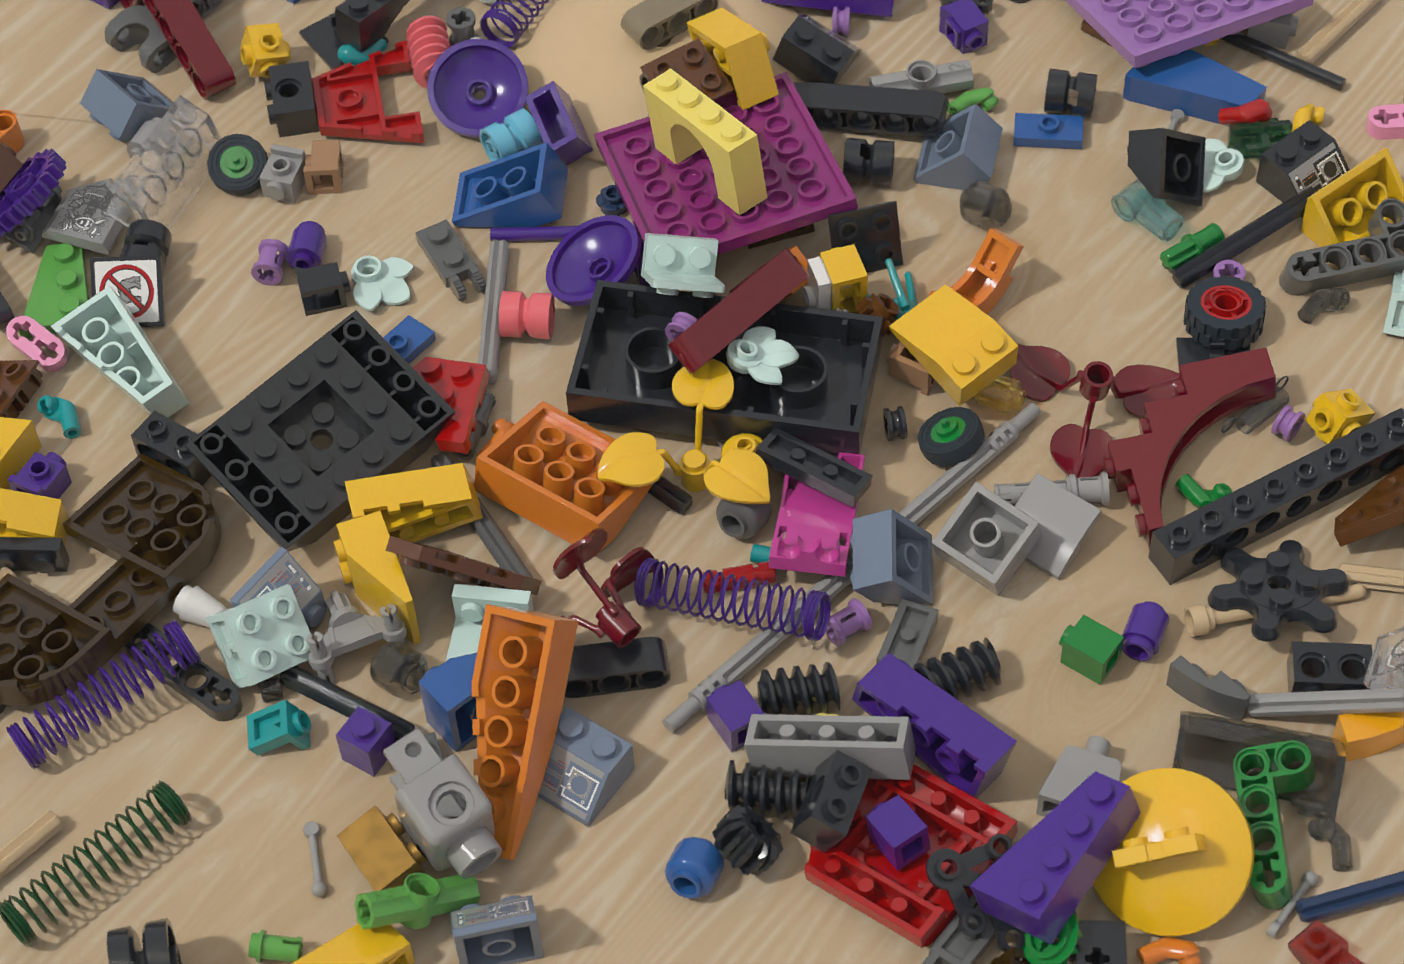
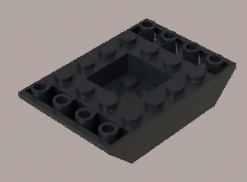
[185,310,455,552]

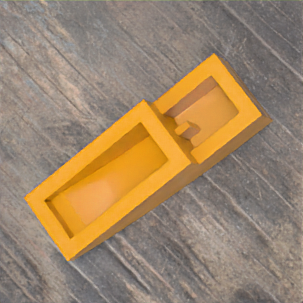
[1333,712,1404,763]

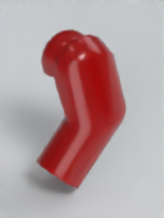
[1218,99,1273,125]

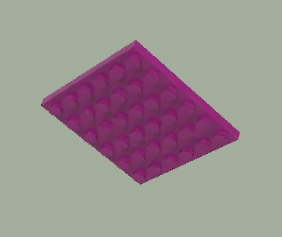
[594,72,858,255]

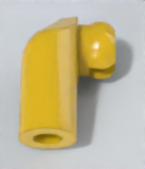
[1291,103,1325,133]

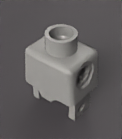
[383,728,502,879]

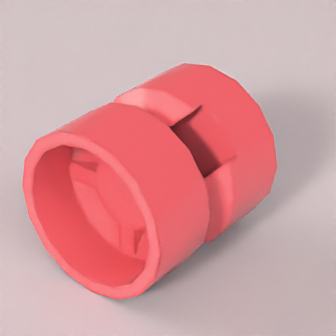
[499,291,555,340]

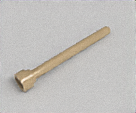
[1184,584,1366,637]

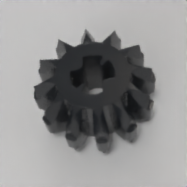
[712,805,783,876]

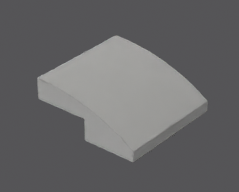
[1015,473,1101,580]

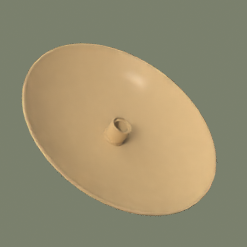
[515,0,806,165]

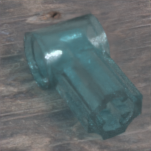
[1111,178,1184,242]

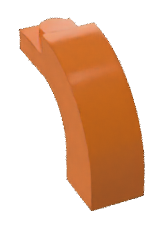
[928,228,1024,315]

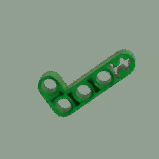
[1233,740,1316,909]

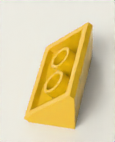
[1300,148,1404,247]

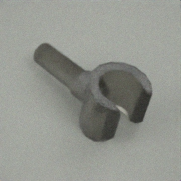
[258,677,284,703]

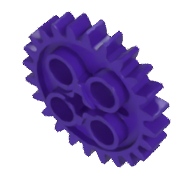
[0,148,67,238]

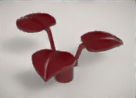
[1009,343,1179,478]
[553,528,655,648]

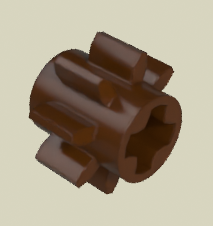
[855,293,899,338]

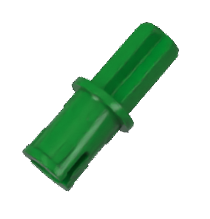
[1160,223,1224,270]

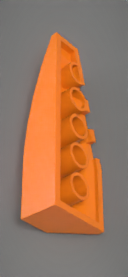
[471,604,578,860]

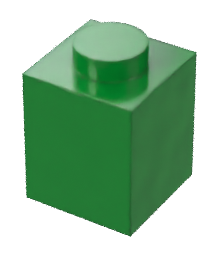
[1059,614,1124,685]

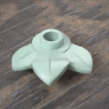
[1203,139,1245,193]
[351,255,414,311]
[726,327,799,385]

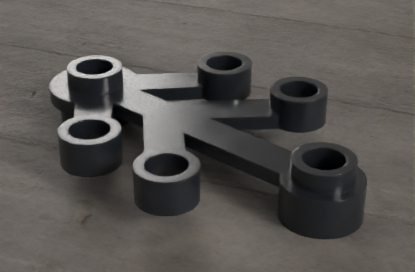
[925,834,1078,952]

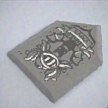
[42,178,132,255]

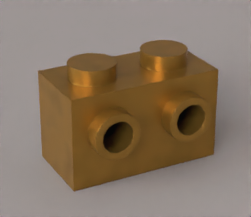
[336,805,429,891]

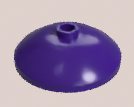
[427,39,529,138]
[546,215,641,306]

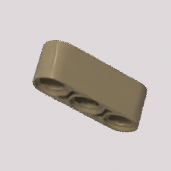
[621,0,719,50]

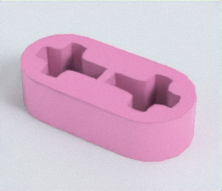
[1366,104,1404,140]
[6,316,68,372]

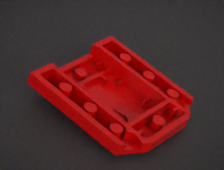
[804,764,1018,948]

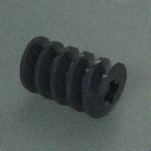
[913,637,1001,700]
[757,662,841,715]
[724,760,811,821]

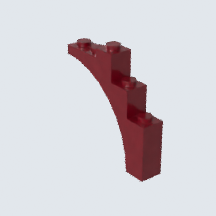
[1103,348,1276,550]

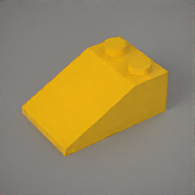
[889,284,1018,407]
[333,511,422,645]

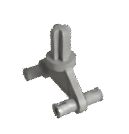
[306,590,408,683]

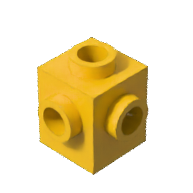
[240,23,291,78]
[1305,388,1375,444]

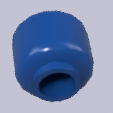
[665,837,724,899]

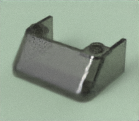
[1171,711,1346,822]

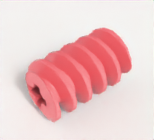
[406,16,451,89]

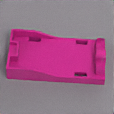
[769,452,865,577]

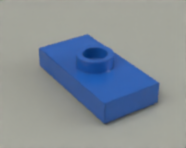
[1013,113,1083,149]
[383,315,436,364]

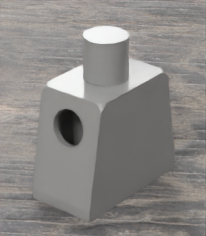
[1036,736,1122,817]

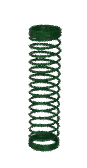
[0,781,192,947]

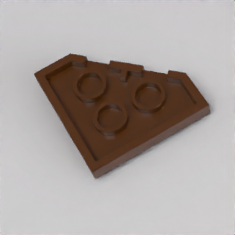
[1334,462,1404,547]
[385,536,542,595]

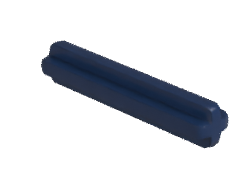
[1296,871,1404,923]

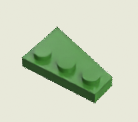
[19,243,89,339]

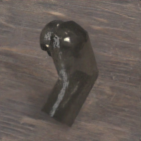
[1297,288,1351,324]
[1308,815,1353,872]

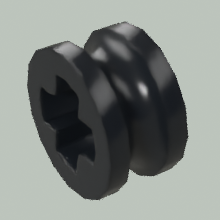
[883,406,908,441]

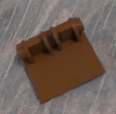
[640,38,734,101]
[0,360,43,419]

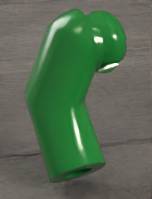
[1175,474,1232,508]

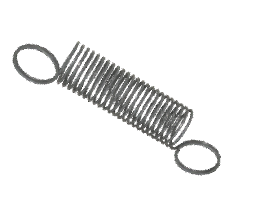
[1221,375,1290,434]

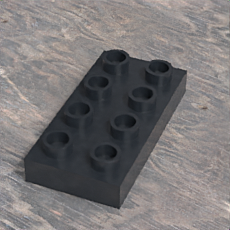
[566,280,883,456]

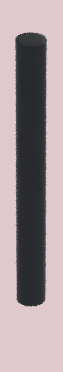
[1220,32,1346,91]

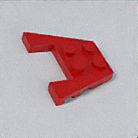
[312,40,425,143]
[412,357,490,454]

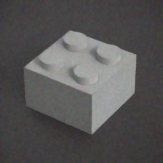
[931,482,1042,596]

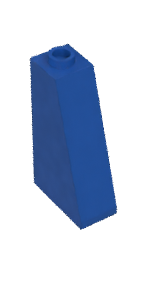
[1123,49,1267,130]

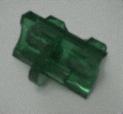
[1227,118,1292,162]

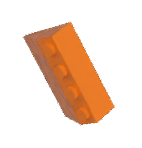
[474,401,654,557]

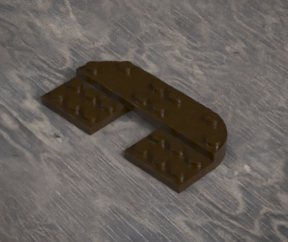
[0,453,221,707]

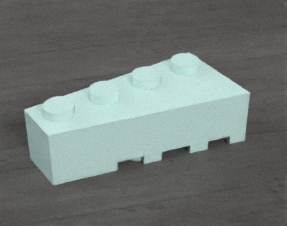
[50,285,190,418]

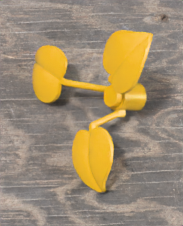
[598,359,770,504]

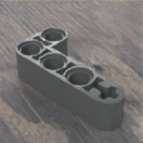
[1279,198,1404,296]

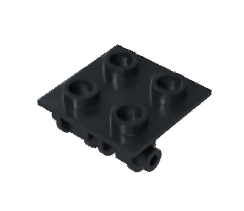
[827,200,903,273]

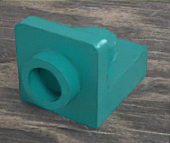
[247,699,311,756]

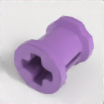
[251,239,288,285]
[825,598,872,647]

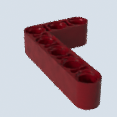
[120,0,236,99]
[667,247,810,375]

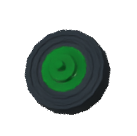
[207,133,268,196]
[917,407,985,466]

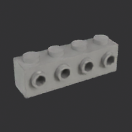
[744,714,916,780]

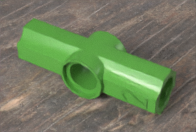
[354,873,481,930]

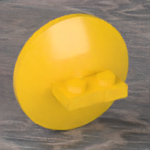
[1093,768,1254,936]

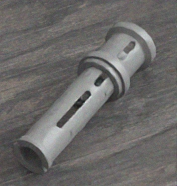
[994,472,1110,506]

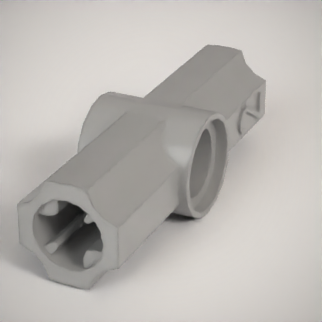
[868,60,974,94]

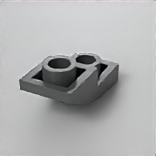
[1166,655,1251,720]

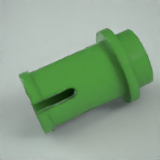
[248,929,303,963]

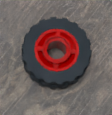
[1184,276,1266,351]

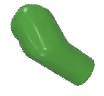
[947,87,999,116]

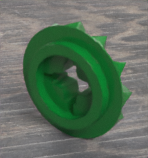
[1022,913,1083,964]

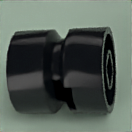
[1044,68,1098,118]
[843,138,895,186]
[120,219,172,277]

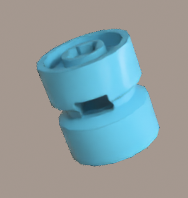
[479,109,543,162]

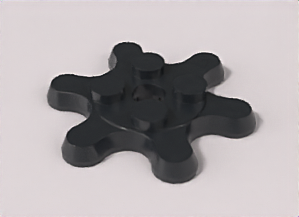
[1207,540,1349,642]

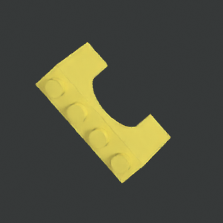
[643,69,768,215]

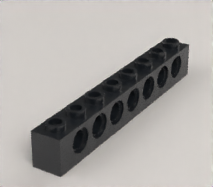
[1148,408,1404,585]

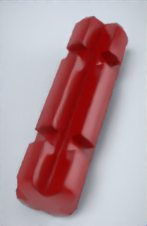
[702,561,777,594]

